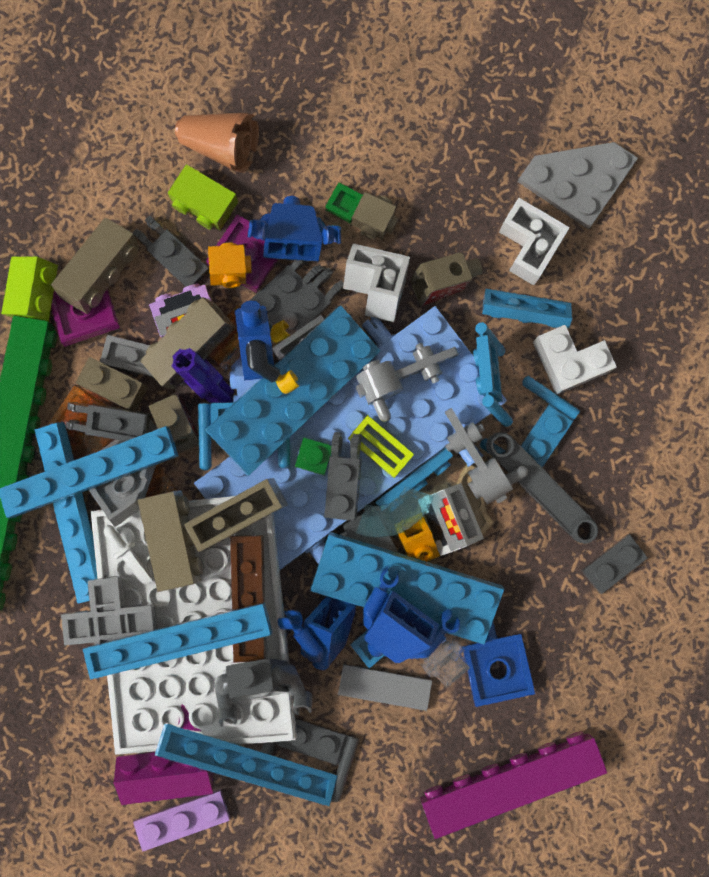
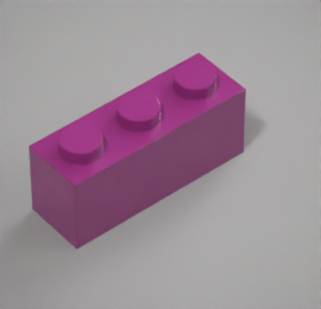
[113,752,214,805]

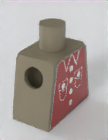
[410,252,482,307]
[149,393,199,454]

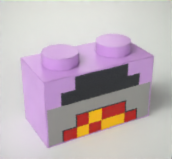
[149,284,212,338]

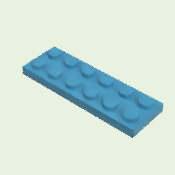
[205,305,381,476]
[311,532,504,644]

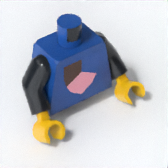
[235,301,299,394]

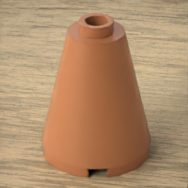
[175,113,259,173]

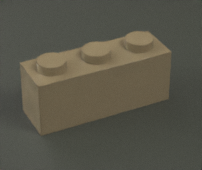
[51,217,139,314]
[140,297,236,390]
[184,478,288,552]
[138,491,203,592]

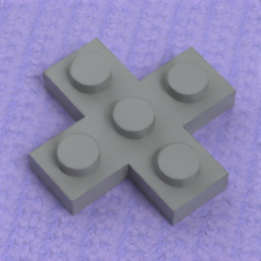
[61,576,157,645]

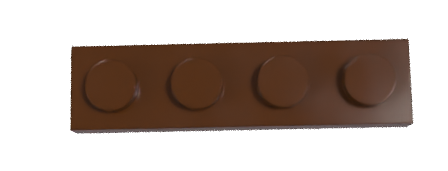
[230,535,267,663]

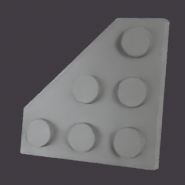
[517,142,638,230]
[89,420,158,527]

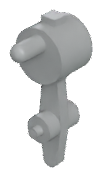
[356,343,459,422]
[445,408,528,505]

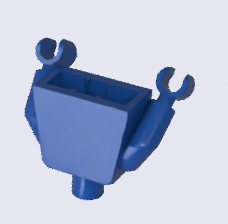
[247,196,341,261]
[363,566,460,663]
[277,596,357,670]

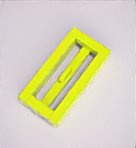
[348,415,414,478]

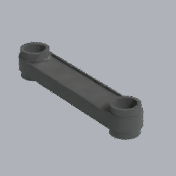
[486,432,598,544]

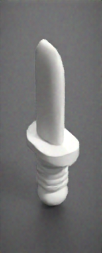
[104,525,153,584]

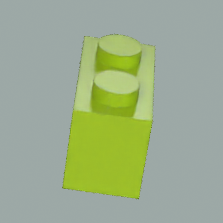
[168,164,238,230]
[1,257,58,322]

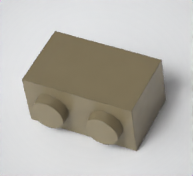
[76,357,148,411]

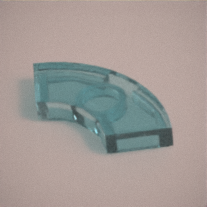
[356,487,434,538]

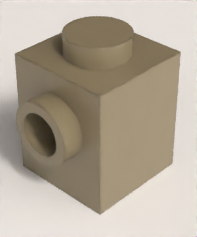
[352,192,399,240]

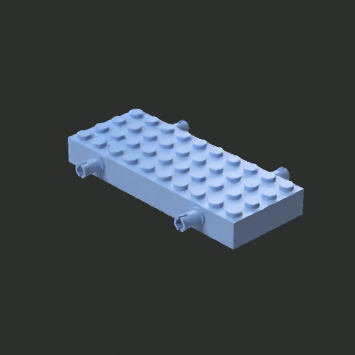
[194,306,507,570]

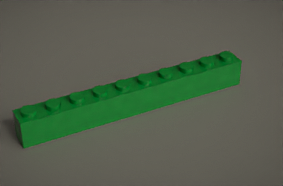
[0,316,58,611]

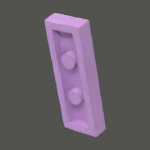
[133,789,231,852]

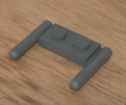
[261,717,359,803]

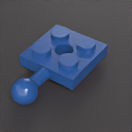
[461,614,535,707]

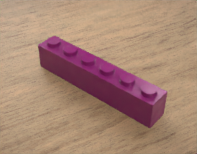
[420,731,607,839]

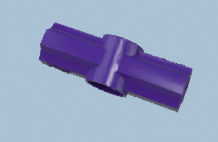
[171,348,235,404]

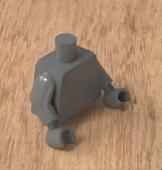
[214,659,313,727]

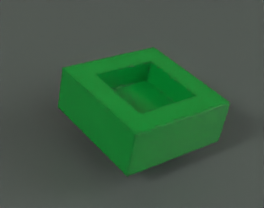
[325,182,363,224]
[295,437,332,476]

